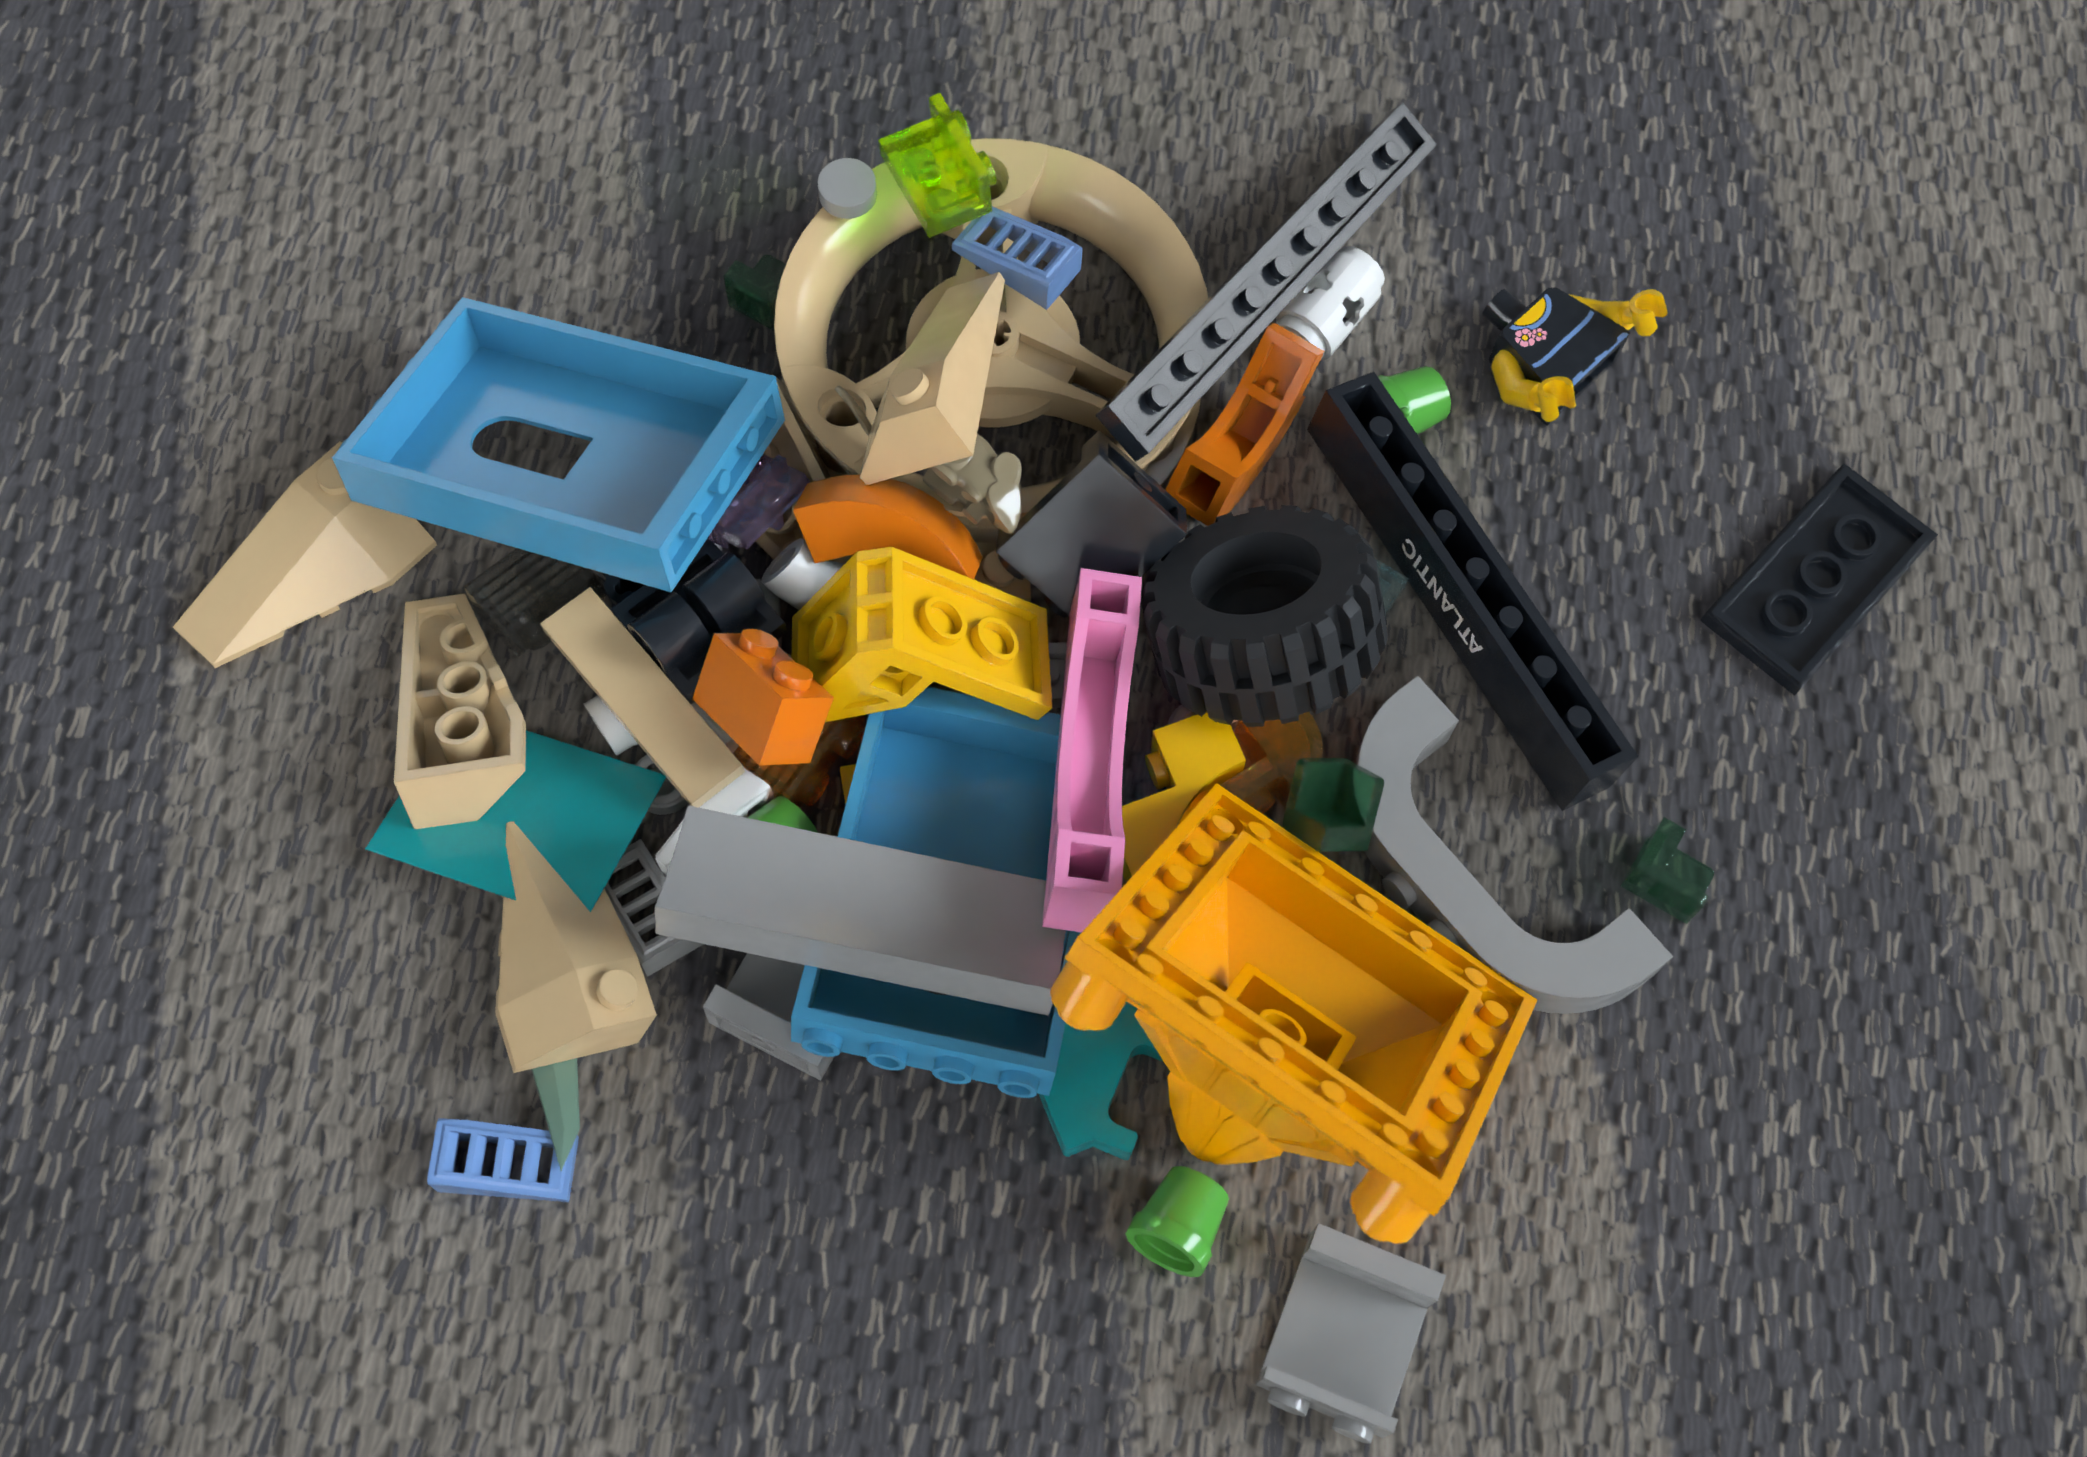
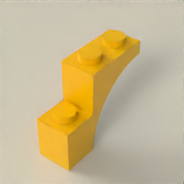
[1122,712,1246,883]

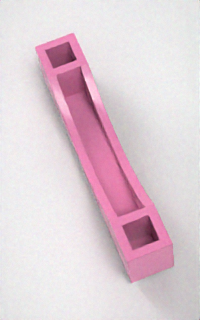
[1042,568,1142,932]

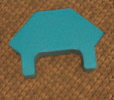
[1039,1002,1164,1160]

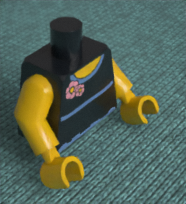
[1482,287,1668,426]

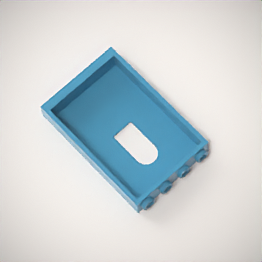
[332,297,785,592]
[791,687,1082,1098]

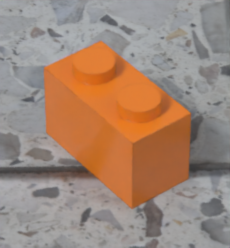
[692,629,834,766]

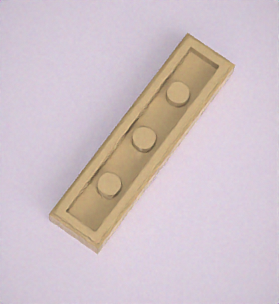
[540,587,745,808]

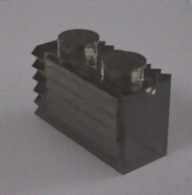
[463,548,606,657]

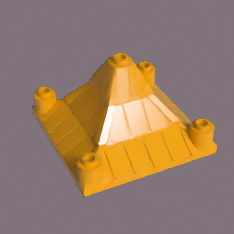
[1050,783,1538,1244]

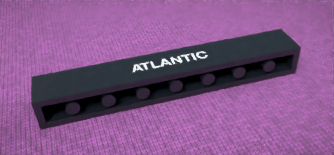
[1307,371,1639,811]

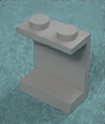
[703,953,834,1081]
[1256,1223,1446,1444]

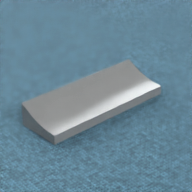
[655,805,1066,1016]

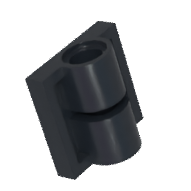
[610,538,787,704]

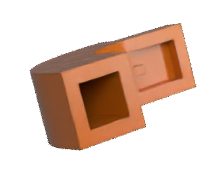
[1165,323,1325,526]
[793,474,983,579]

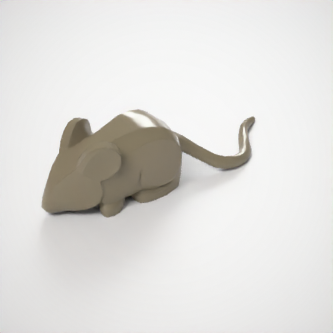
[835,386,1022,533]

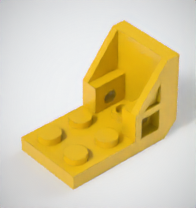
[791,547,1052,722]

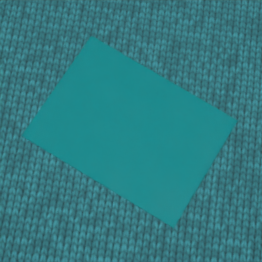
[365,730,667,912]

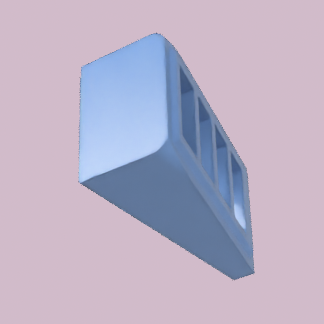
[952,204,1083,310]
[427,1118,579,1202]

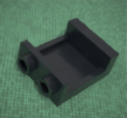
[996,430,1187,618]

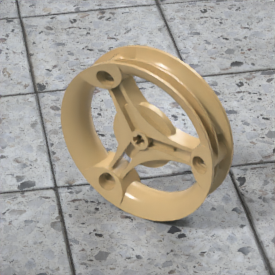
[774,138,1208,542]

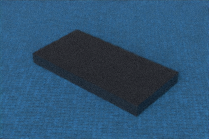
[1700,463,1938,696]

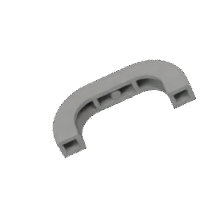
[1349,676,1673,1014]

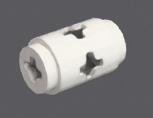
[1276,246,1385,360]

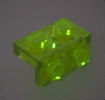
[878,93,996,238]

